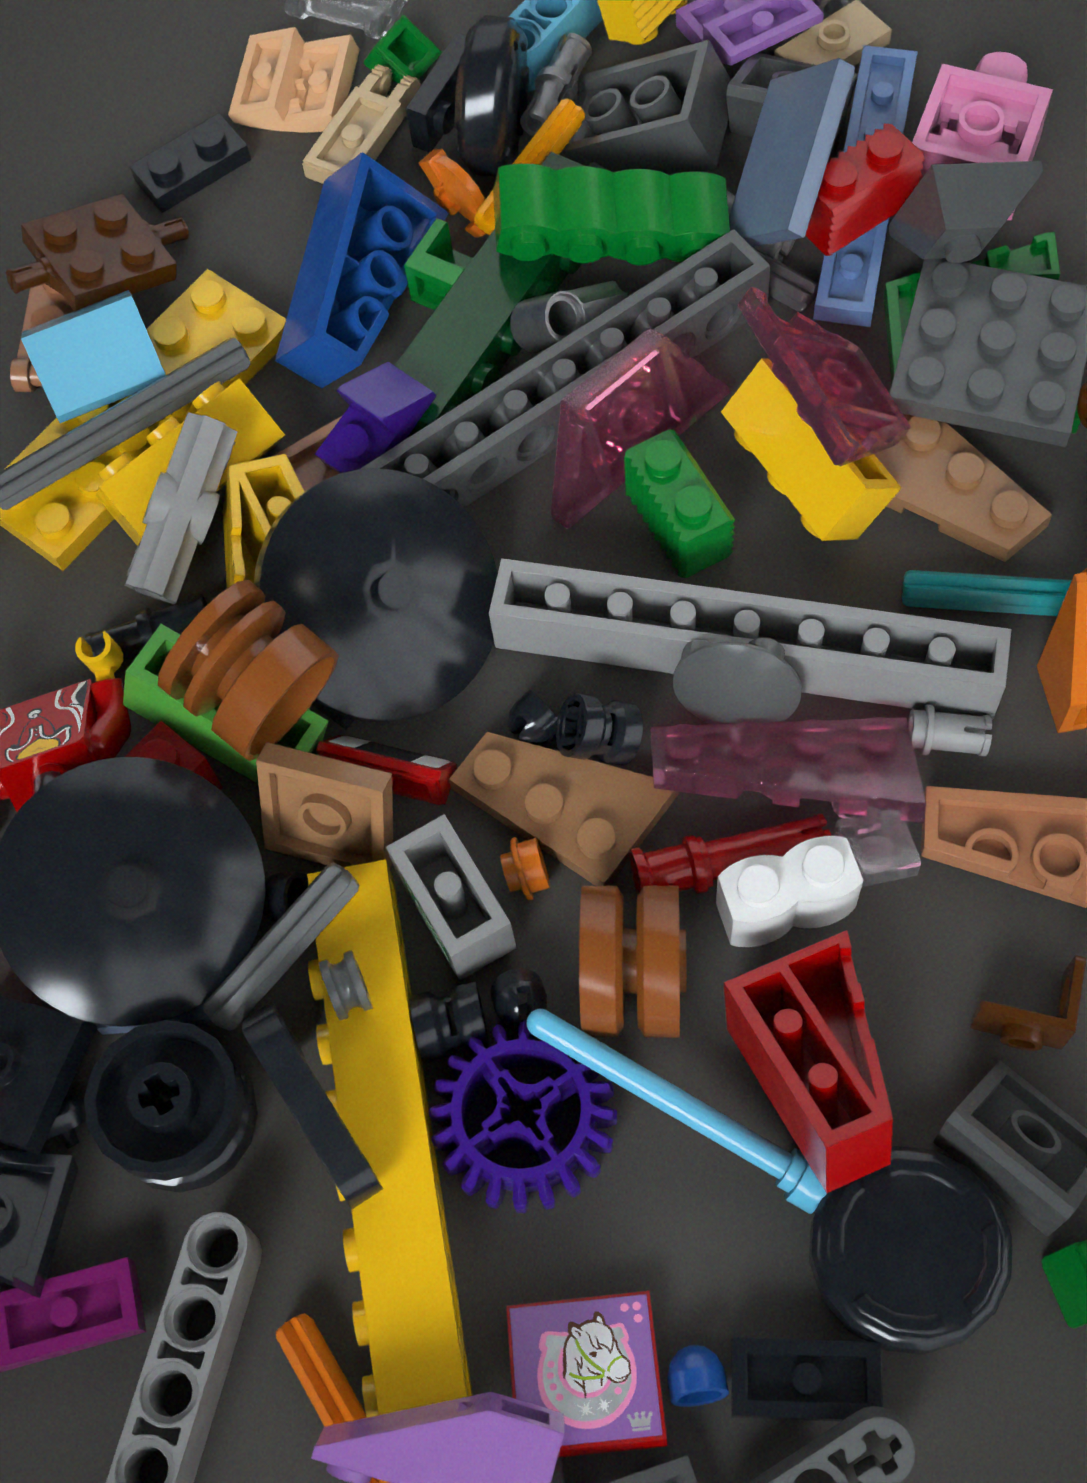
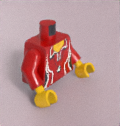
[0,631,132,812]

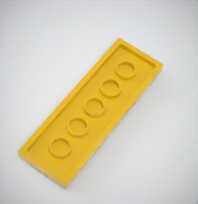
[0,269,286,571]

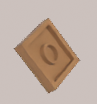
[256,742,393,869]

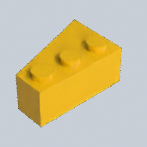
[223,454,305,588]

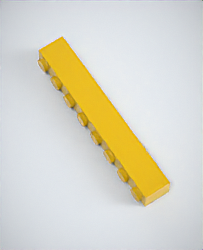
[307,859,473,1418]

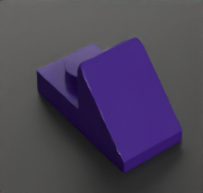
[315,362,437,474]

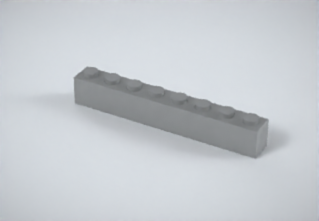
[489,558,1012,720]

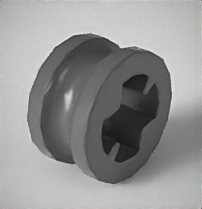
[319,950,373,1021]

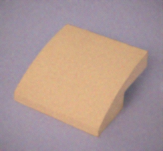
[228,27,360,133]

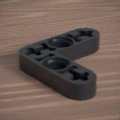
[242,1002,383,1209]

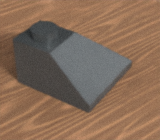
[888,161,1044,263]

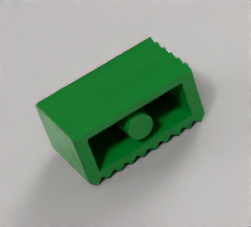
[624,429,736,578]

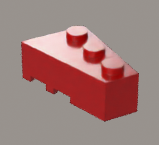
[724,930,893,1193]

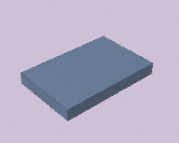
[729,58,855,247]

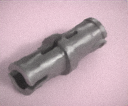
[520,33,592,136]

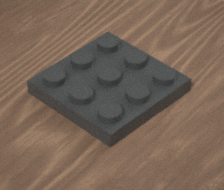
[886,258,1087,447]

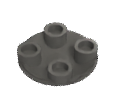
[673,638,802,731]

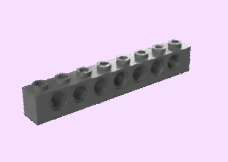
[360,229,771,508]

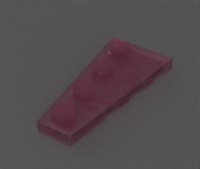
[650,717,926,824]

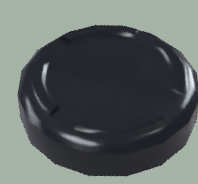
[455,15,529,176]
[809,1146,1012,1355]

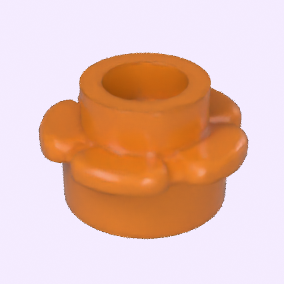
[500,837,551,900]

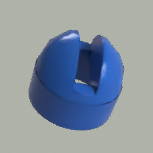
[667,1345,729,1407]

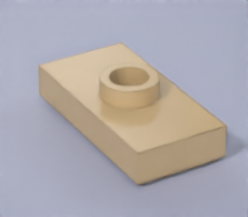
[774,0,892,66]

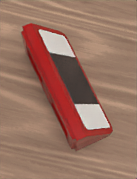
[316,735,457,805]

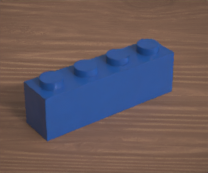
[275,152,449,389]

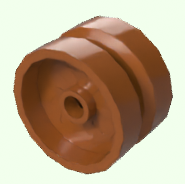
[579,886,686,1038]

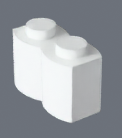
[716,836,863,947]

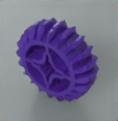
[429,1021,618,1213]

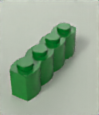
[493,164,730,266]

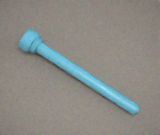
[527,1009,827,1214]

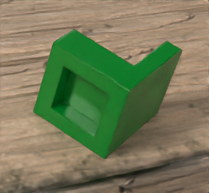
[404,218,473,310]

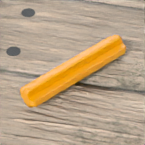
[474,99,585,236]

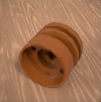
[158,579,339,761]

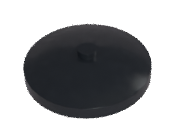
[254,468,498,722]
[0,757,265,1027]

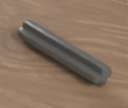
[203,863,359,1031]

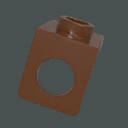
[970,955,1086,1051]

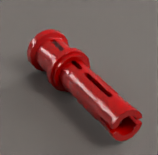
[629,813,831,896]

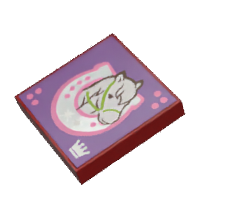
[506,1291,667,1458]

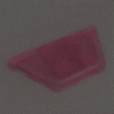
[737,287,911,466]
[551,328,730,529]

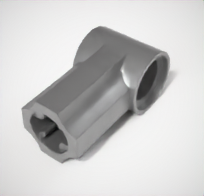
[510,281,628,351]

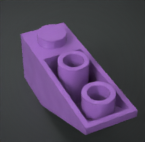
[311,1392,564,1483]

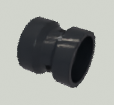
[556,693,643,766]
[409,981,490,1062]

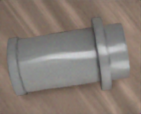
[906,704,992,756]

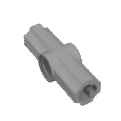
[124,412,237,604]

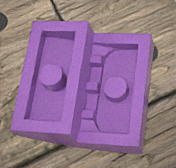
[676,0,823,65]

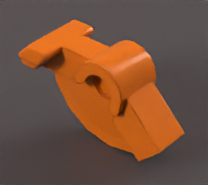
[418,149,486,238]

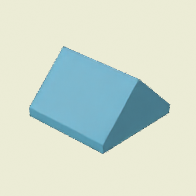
[21,290,166,423]

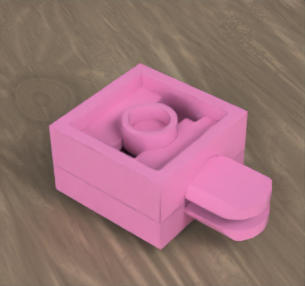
[912,52,1053,221]

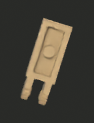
[302,64,421,184]

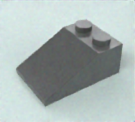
[559,40,731,175]

